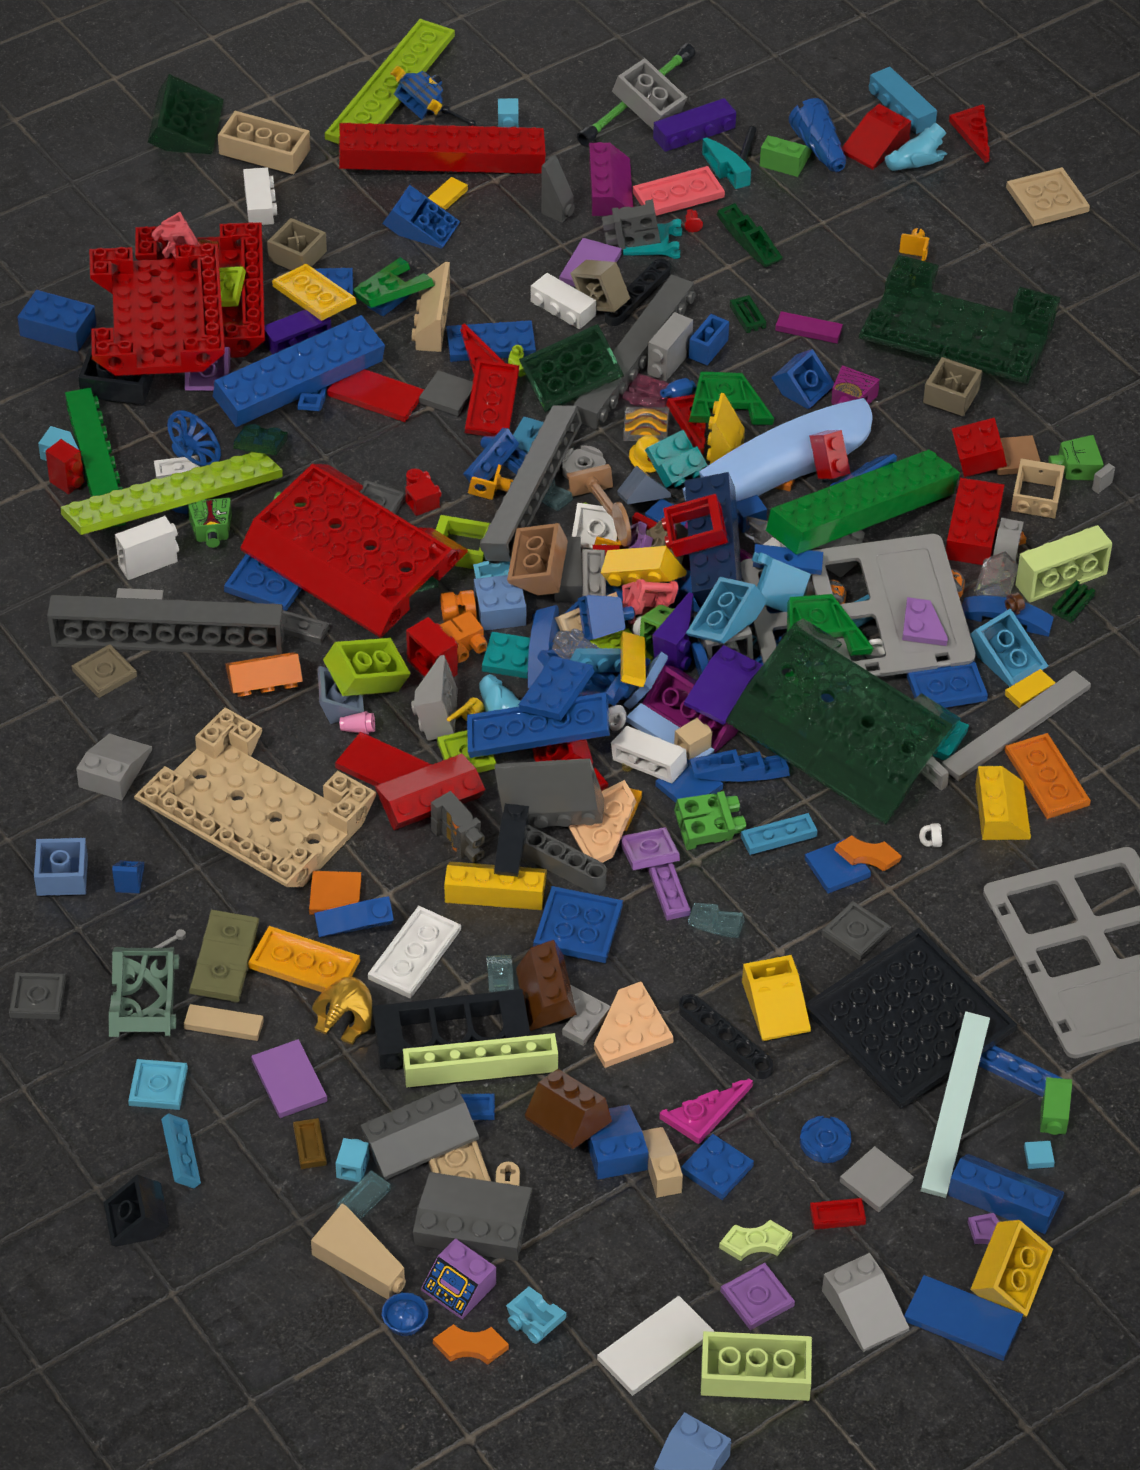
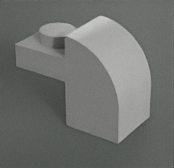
[992,518,1024,572]

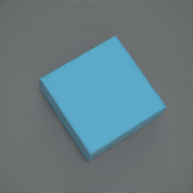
[1024,1141,1055,1169]

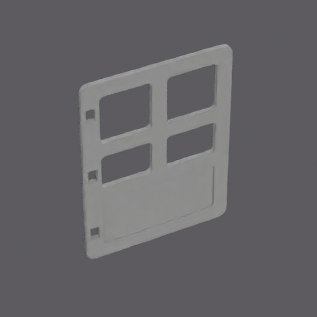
[741,534,975,685]
[983,847,1140,1058]

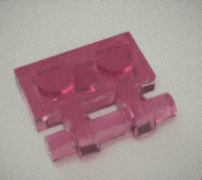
[623,373,669,413]

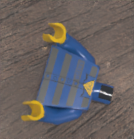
[390,66,443,120]

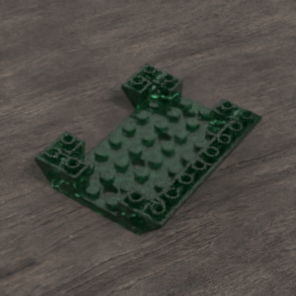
[859,255,1061,385]
[726,618,961,825]

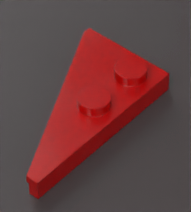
[949,104,990,163]
[460,323,505,374]
[666,394,706,455]

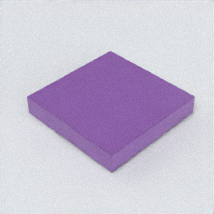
[620,827,680,870]
[720,1263,795,1330]

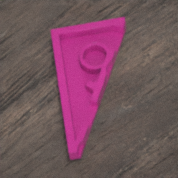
[659,1079,753,1144]

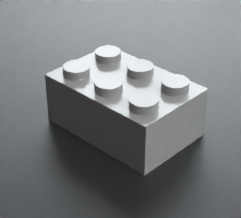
[612,58,687,129]

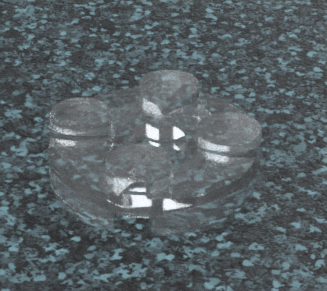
[552,629,599,660]

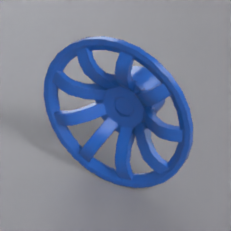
[167,410,221,467]

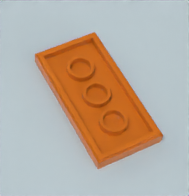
[1005,733,1091,819]

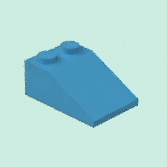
[686,577,767,644]
[970,609,1048,687]

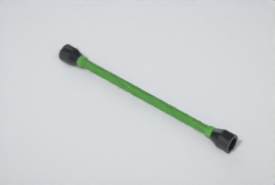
[577,43,695,146]

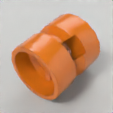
[440,590,476,622]

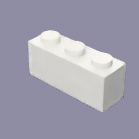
[243,167,277,225]
[531,273,596,329]
[611,726,688,783]

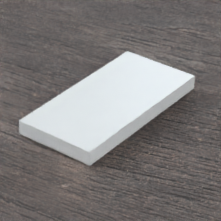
[368,906,461,999]
[597,1296,714,1396]

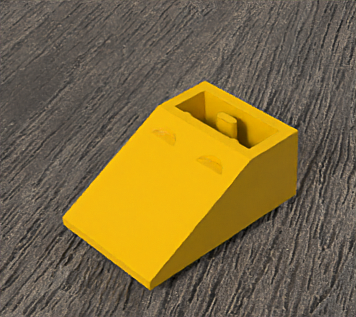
[707,393,745,464]
[742,955,811,1041]

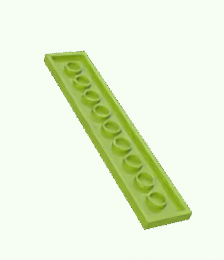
[325,19,455,144]
[61,450,283,535]

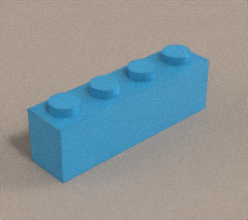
[869,67,937,134]

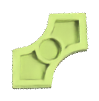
[719,1220,792,1261]

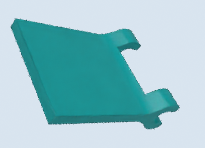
[623,219,682,259]

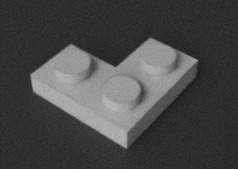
[562,985,611,1046]

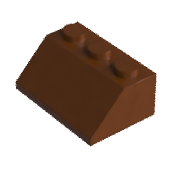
[516,940,577,1031]
[525,1069,612,1149]

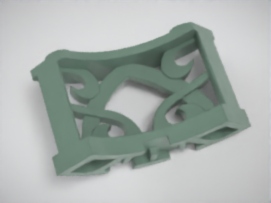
[109,947,179,1037]

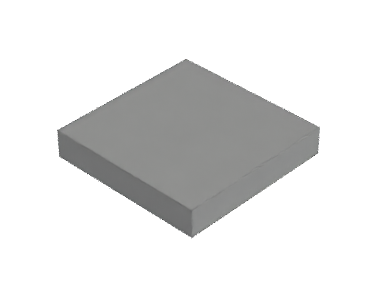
[840,1146,914,1213]

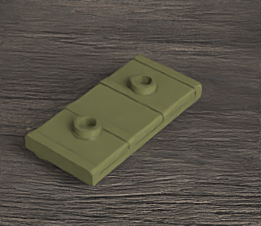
[189,910,259,1003]

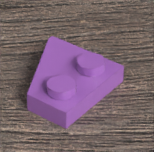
[902,597,948,646]

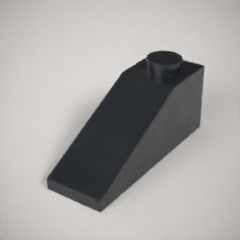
[494,803,529,877]

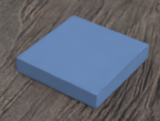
[623,652,668,710]

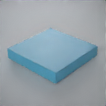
[128,1059,188,1110]

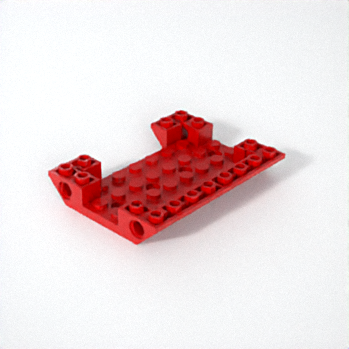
[135,222,265,358]
[89,243,225,376]
[240,464,468,638]

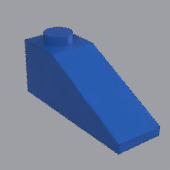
[314,896,394,937]

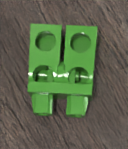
[674,791,746,850]

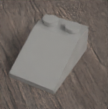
[411,655,458,740]
[76,734,152,800]
[822,1253,909,1352]

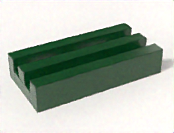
[730,295,766,333]
[1051,580,1095,623]

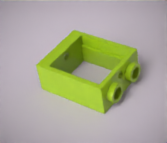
[436,515,491,569]

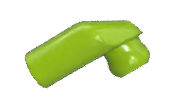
[508,345,527,377]

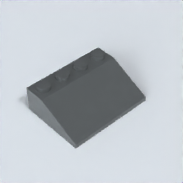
[495,758,604,828]
[413,1172,532,1261]

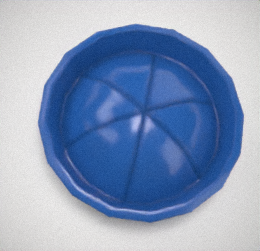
[381,1293,428,1336]

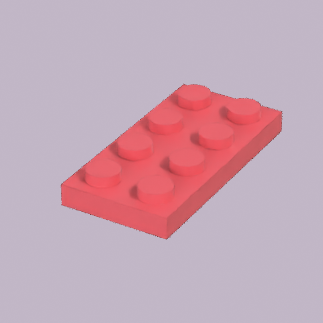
[633,166,725,216]

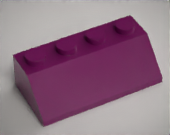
[589,142,633,216]
[642,665,748,753]

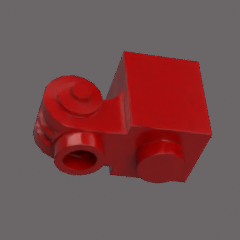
[405,469,441,516]

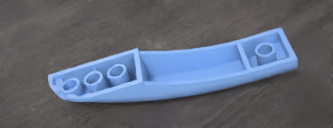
[683,398,873,502]

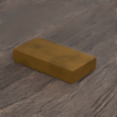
[293,1118,326,1169]

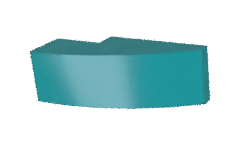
[702,137,751,189]

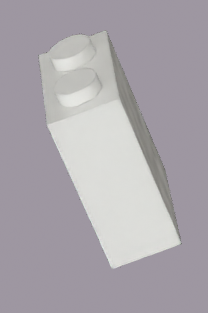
[115,516,179,580]

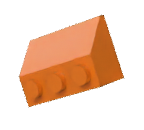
[225,652,303,697]

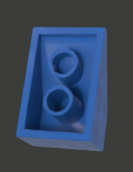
[586,1105,649,1180]

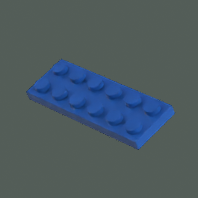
[467,692,610,758]

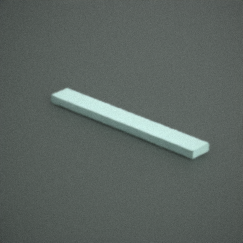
[921,1011,990,1198]

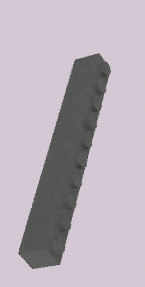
[573,274,696,429]
[480,405,582,562]

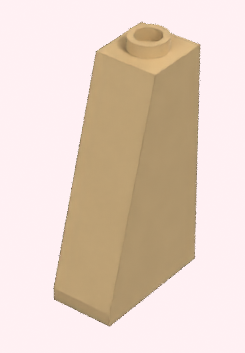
[311,1204,406,1300]

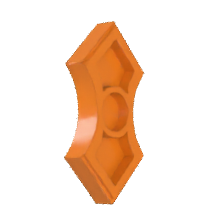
[835,835,902,871]
[433,1324,509,1364]

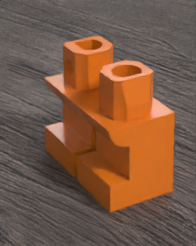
[440,611,487,663]

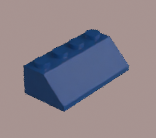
[948,1154,1064,1234]

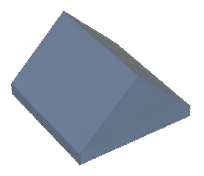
[617,466,671,504]
[318,666,364,724]

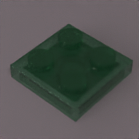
[233,424,288,455]

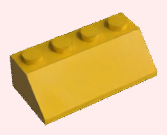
[444,862,547,910]

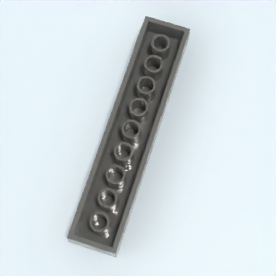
[47,595,285,656]

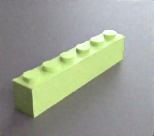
[403,1033,558,1087]

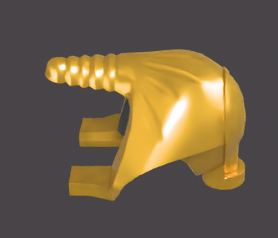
[312,977,372,1045]

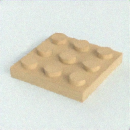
[1006,167,1090,226]

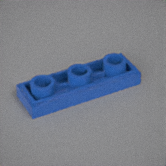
[753,544,824,575]

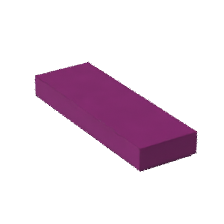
[775,311,843,343]

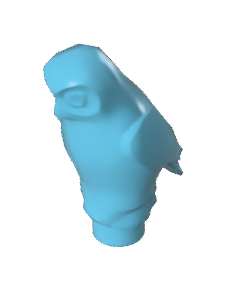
[885,122,947,171]
[479,674,520,712]

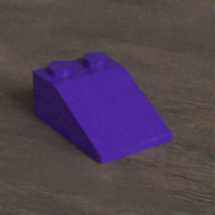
[653,592,694,671]
[684,645,764,725]

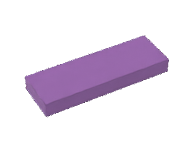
[647,862,690,920]

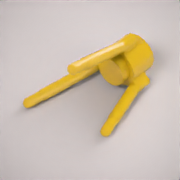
[447,697,485,722]

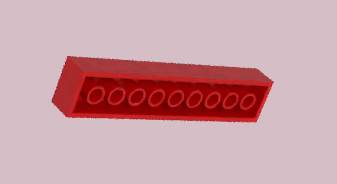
[339,123,546,174]

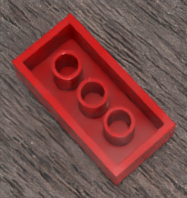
[946,477,1004,566]

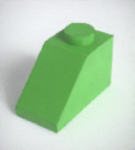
[1040,1077,1072,1135]

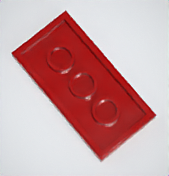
[465,359,520,436]
[327,369,424,422]
[335,732,432,786]

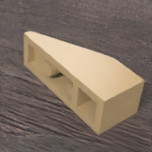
[642,1127,683,1198]

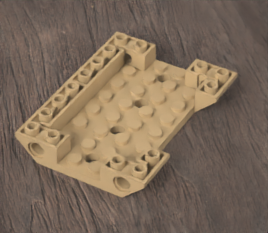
[134,708,376,887]

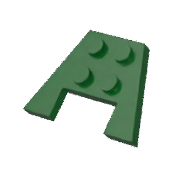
[353,257,435,308]
[689,372,774,425]
[787,594,874,661]

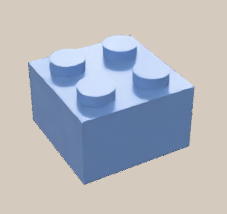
[474,575,526,630]
[34,838,88,896]

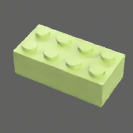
[1015,525,1112,603]
[701,1331,812,1401]

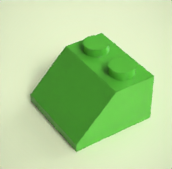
[760,135,812,177]

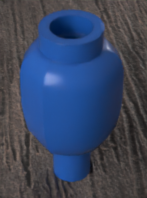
[660,378,696,398]

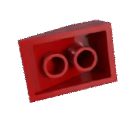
[842,104,911,170]

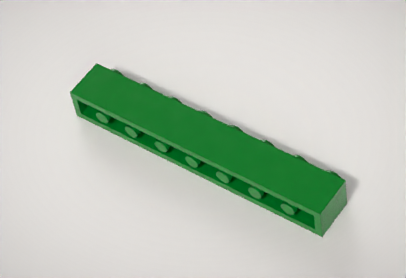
[65,388,126,529]

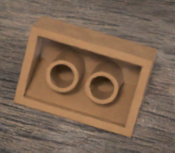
[507,523,568,595]

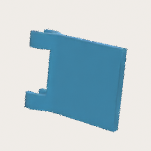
[752,552,811,612]

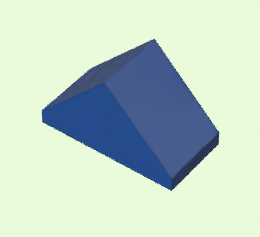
[112,860,144,894]

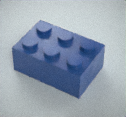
[17,290,97,352]

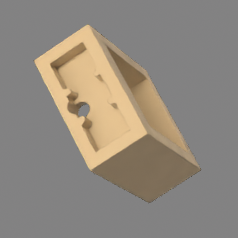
[1011,459,1065,518]

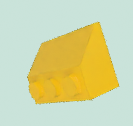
[601,546,687,586]
[975,766,1031,840]
[970,1220,1053,1317]

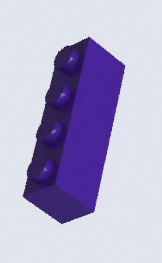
[653,98,736,152]

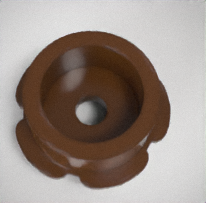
[1005,593,1025,615]

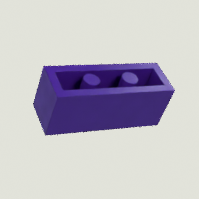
[263,310,331,354]

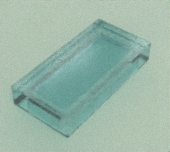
[337,1171,391,1220]

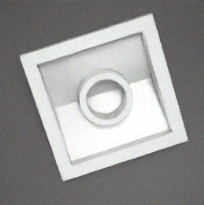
[572,503,618,549]

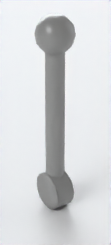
[141,929,186,959]

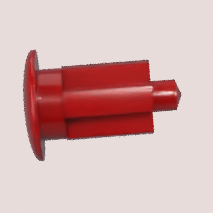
[684,209,703,233]

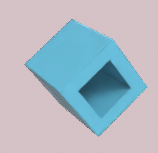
[498,98,518,127]
[336,1138,370,1183]

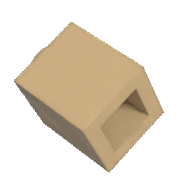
[674,718,712,760]

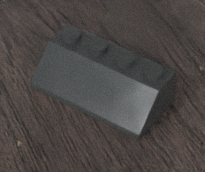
[361,1084,479,1180]

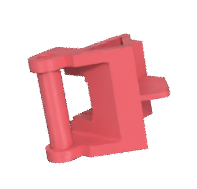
[152,212,199,258]
[622,579,678,624]

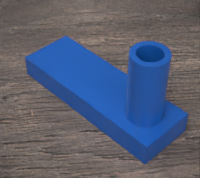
[464,428,519,490]

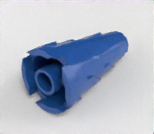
[789,98,847,172]

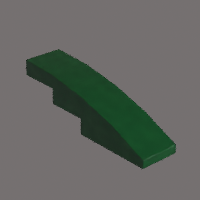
[716,203,783,267]

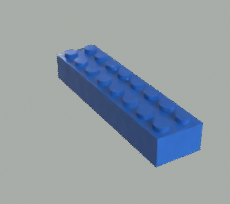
[213,315,385,427]

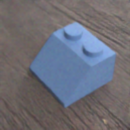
[654,1412,731,1470]

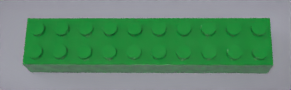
[766,450,960,555]

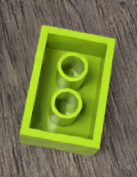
[323,638,411,696]

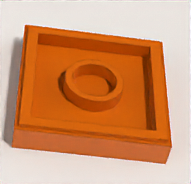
[309,871,362,915]

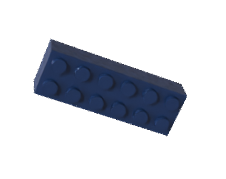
[685,472,742,607]

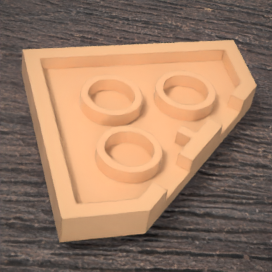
[568,780,636,863]
[594,982,674,1068]

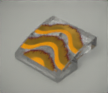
[623,407,669,441]

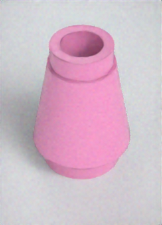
[340,711,375,734]

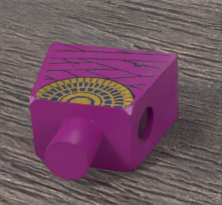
[831,365,880,405]

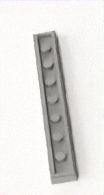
[942,671,1091,781]

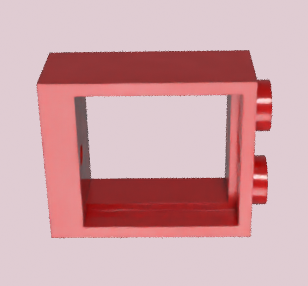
[661,494,728,557]

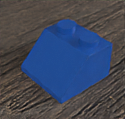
[771,349,834,409]

